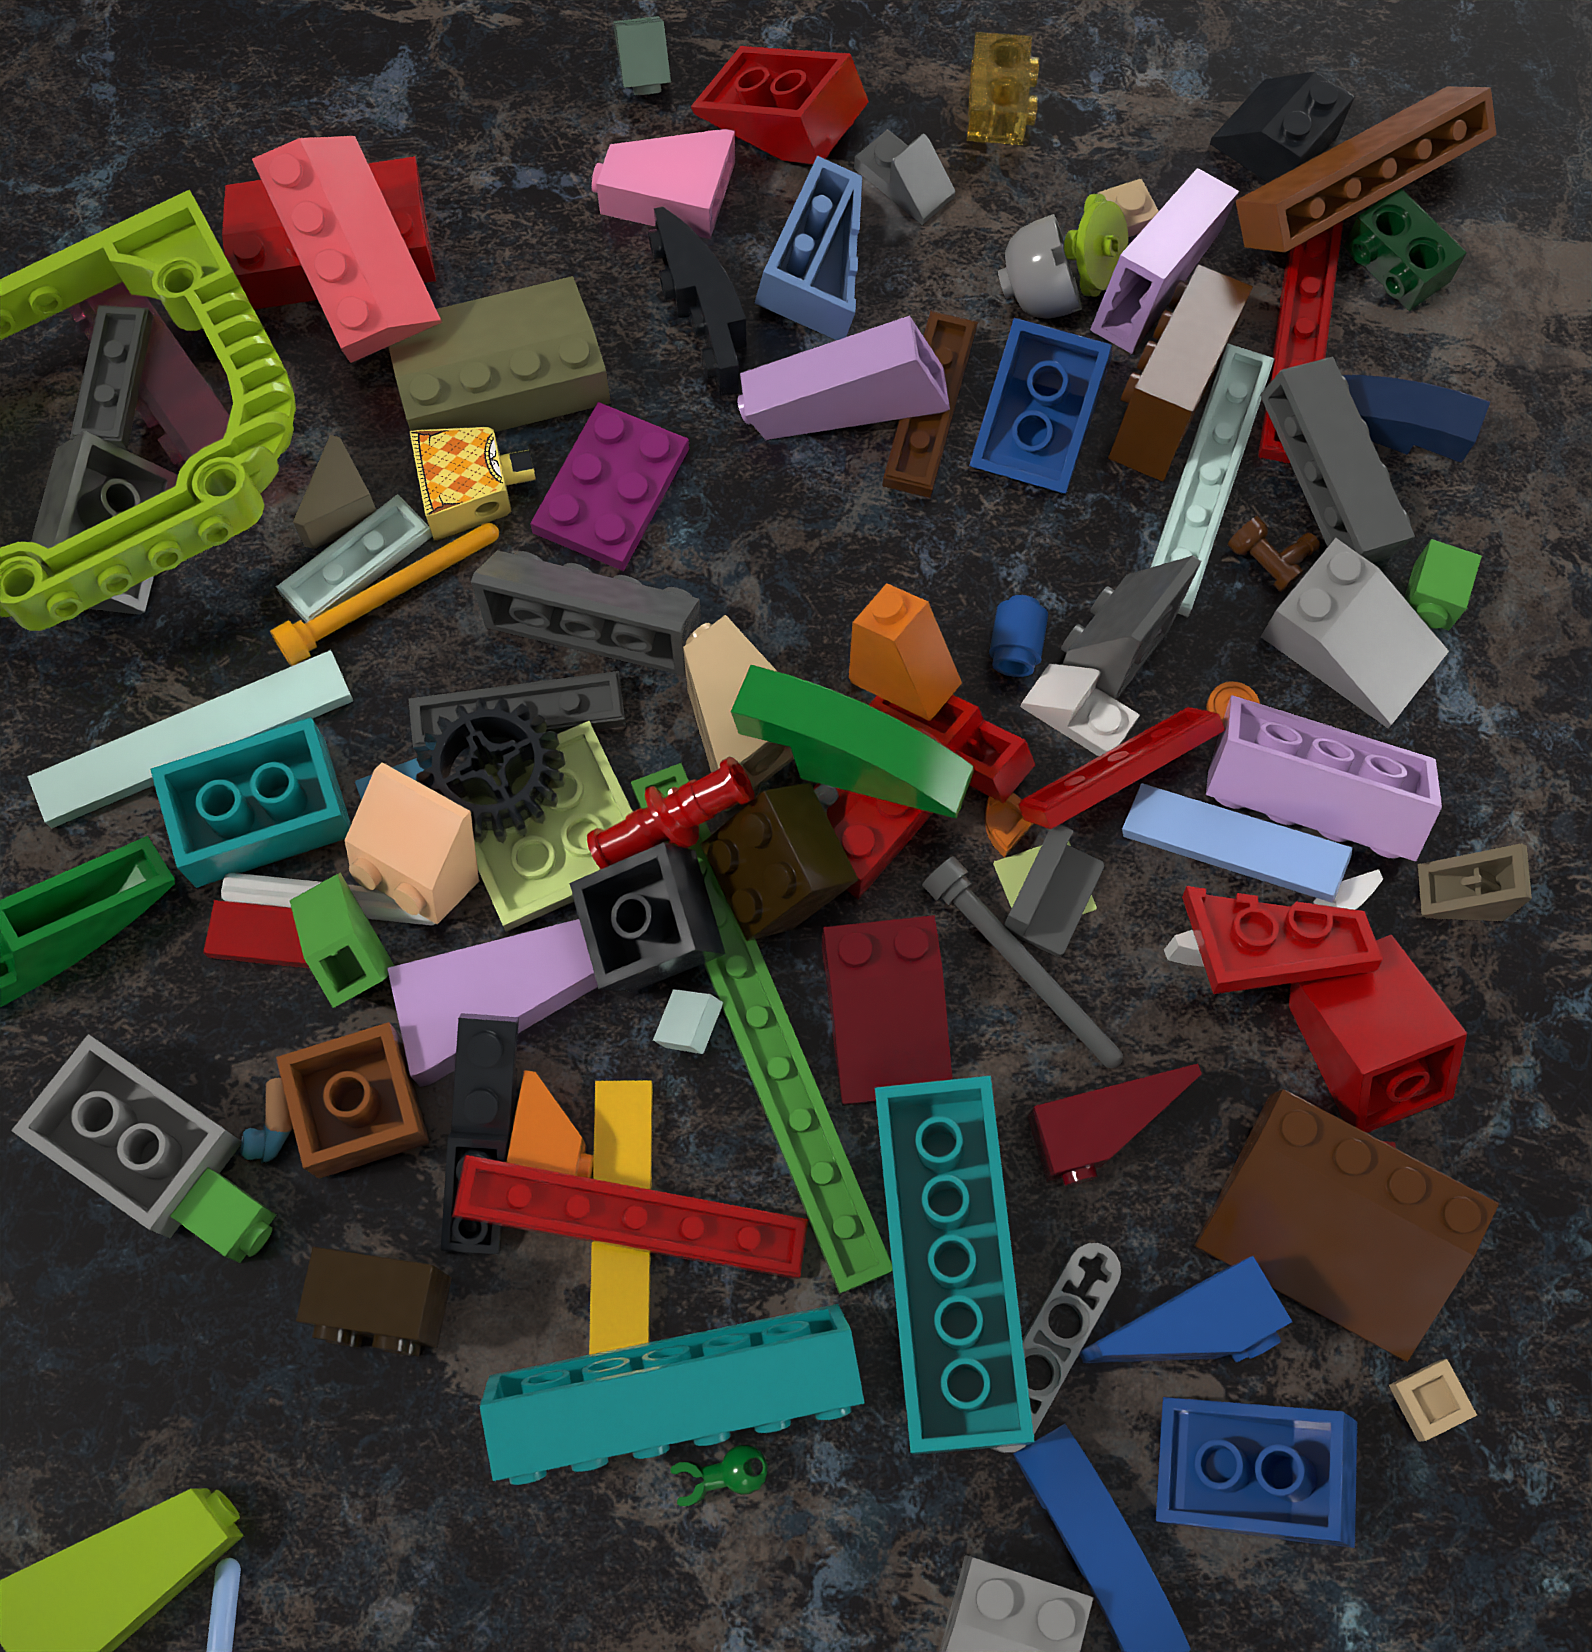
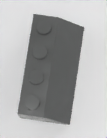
[471,550,701,676]

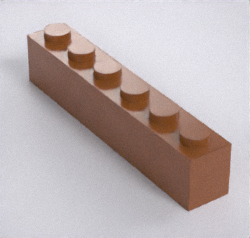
[1235,86,1497,252]

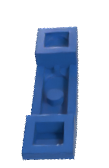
[1013,1424,1191,1652]

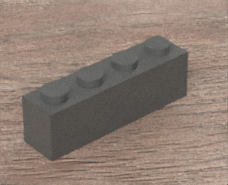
[1260,357,1415,563]

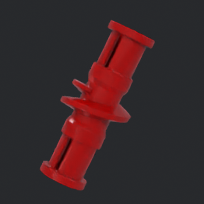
[587,756,754,869]

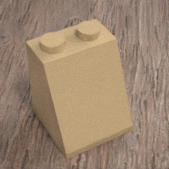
[683,615,794,811]

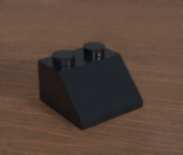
[1210,71,1355,183]

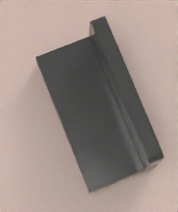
[1004,824,1104,957]

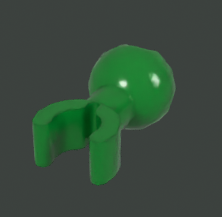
[670,1445,768,1506]

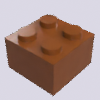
[276,1022,430,1179]

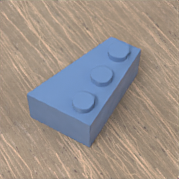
[754,156,862,340]

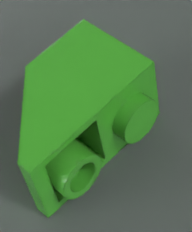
[290,872,395,1008]

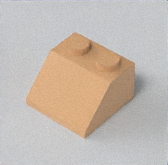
[344,762,479,925]

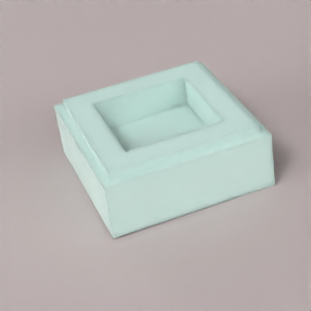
[653,989,723,1054]

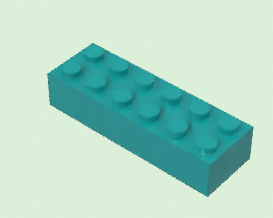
[875,1076,1035,1455]
[480,1304,864,1485]

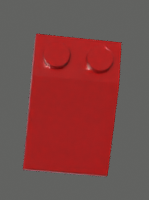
[691,46,869,164]

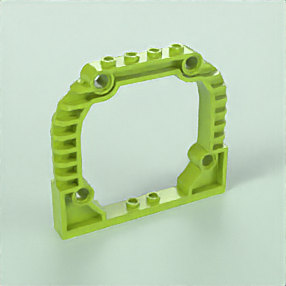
[0,189,296,631]

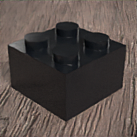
[569,842,726,992]

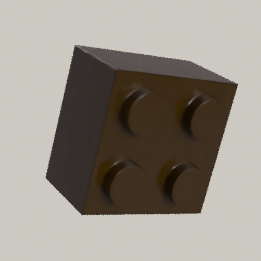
[700,783,859,941]
[296,1247,452,1357]

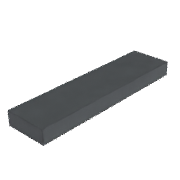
[409,671,626,754]

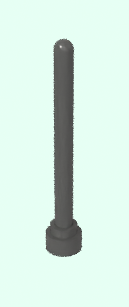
[922,856,1123,1069]

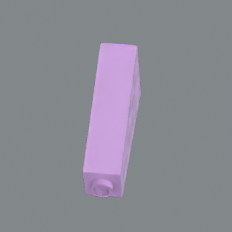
[1090,168,1239,354]
[738,316,950,440]
[388,919,598,1087]

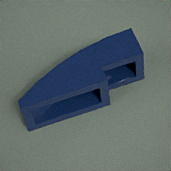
[1343,375,1490,463]

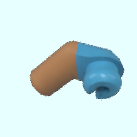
[241,1078,293,1163]

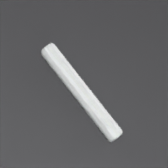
[221,873,435,925]

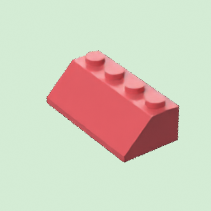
[252,136,442,363]

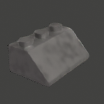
[31,431,178,614]

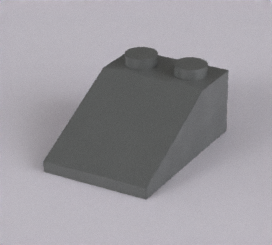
[1061,555,1202,700]

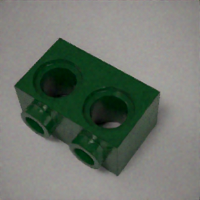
[1344,188,1467,311]

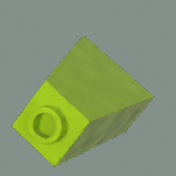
[0,1488,244,1652]

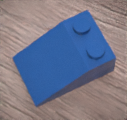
[969,318,1113,494]
[1079,1256,1292,1363]
[1156,1397,1357,1548]

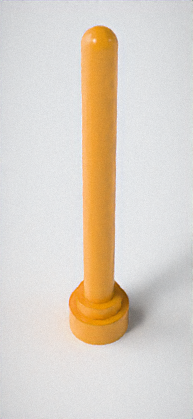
[270,523,499,667]

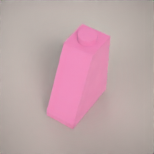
[592,129,735,239]

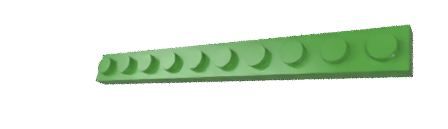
[631,763,893,1295]

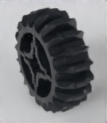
[416,697,565,844]

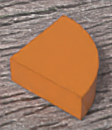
[984,793,1034,858]

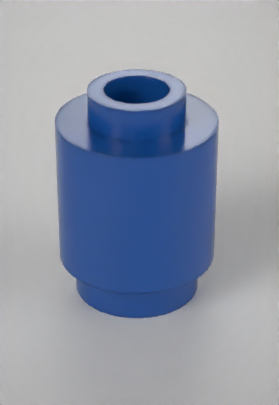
[989,595,1049,677]

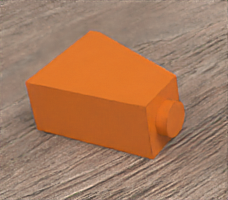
[849,583,962,721]

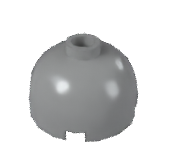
[998,214,1082,319]

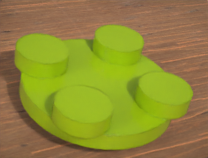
[1064,194,1128,297]

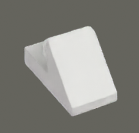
[1020,664,1140,756]

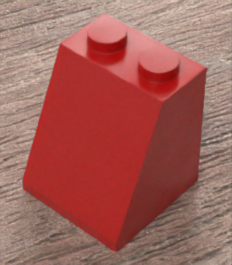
[1289,935,1467,1133]

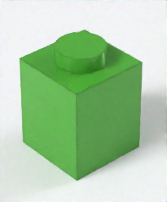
[1404,539,1482,631]
[170,1167,277,1263]

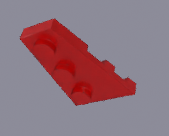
[1182,886,1383,994]

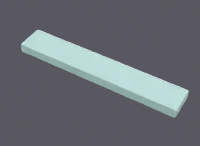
[1150,343,1275,617]
[28,650,353,829]

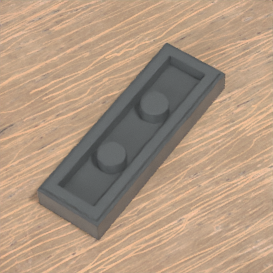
[70,305,154,450]

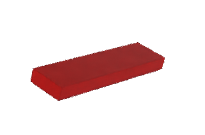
[1018,707,1225,829]

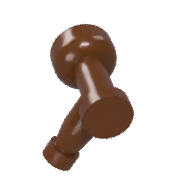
[1227,516,1320,592]

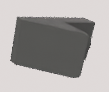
[854,129,956,225]

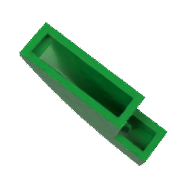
[731,665,974,819]
[0,836,175,1007]

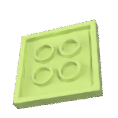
[462,721,632,931]

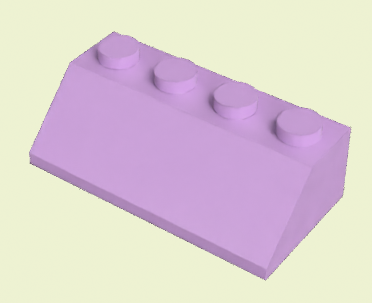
[1206,695,1442,862]

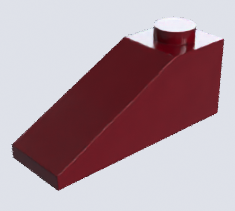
[1027,1063,1201,1186]

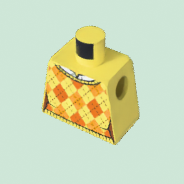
[410,427,536,541]

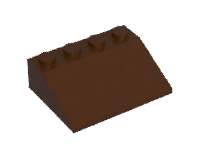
[1194,1089,1499,1362]

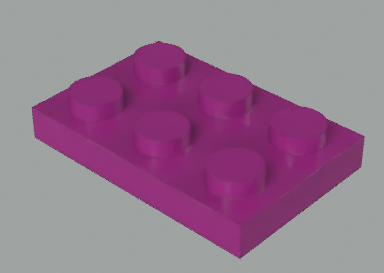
[530,402,689,571]

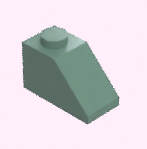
[613,16,671,95]

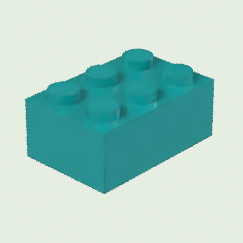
[150,717,351,888]

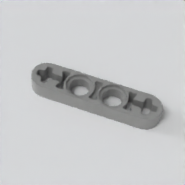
[991,1243,1121,1453]

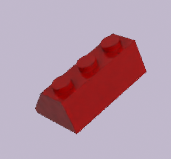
[813,724,953,900]

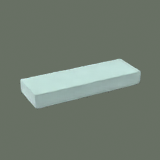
[276,494,433,623]

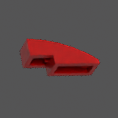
[869,695,1035,804]

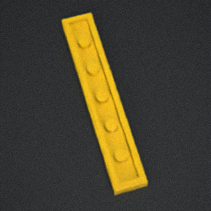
[589,1081,653,1355]

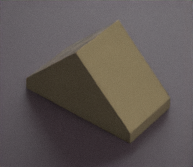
[293,435,376,549]
[1418,843,1532,921]

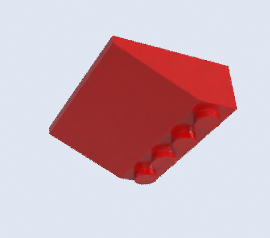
[222,156,436,310]

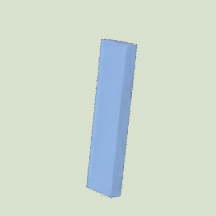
[1122,783,1352,903]

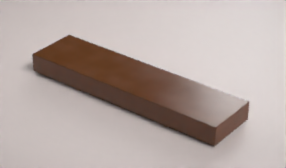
[882,311,978,498]

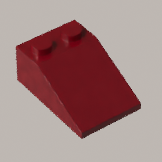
[822,915,953,1106]

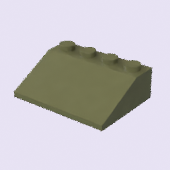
[388,276,611,432]

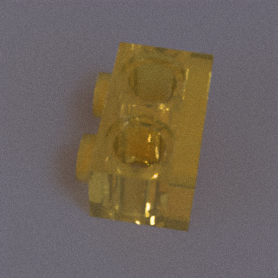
[966,32,1039,145]

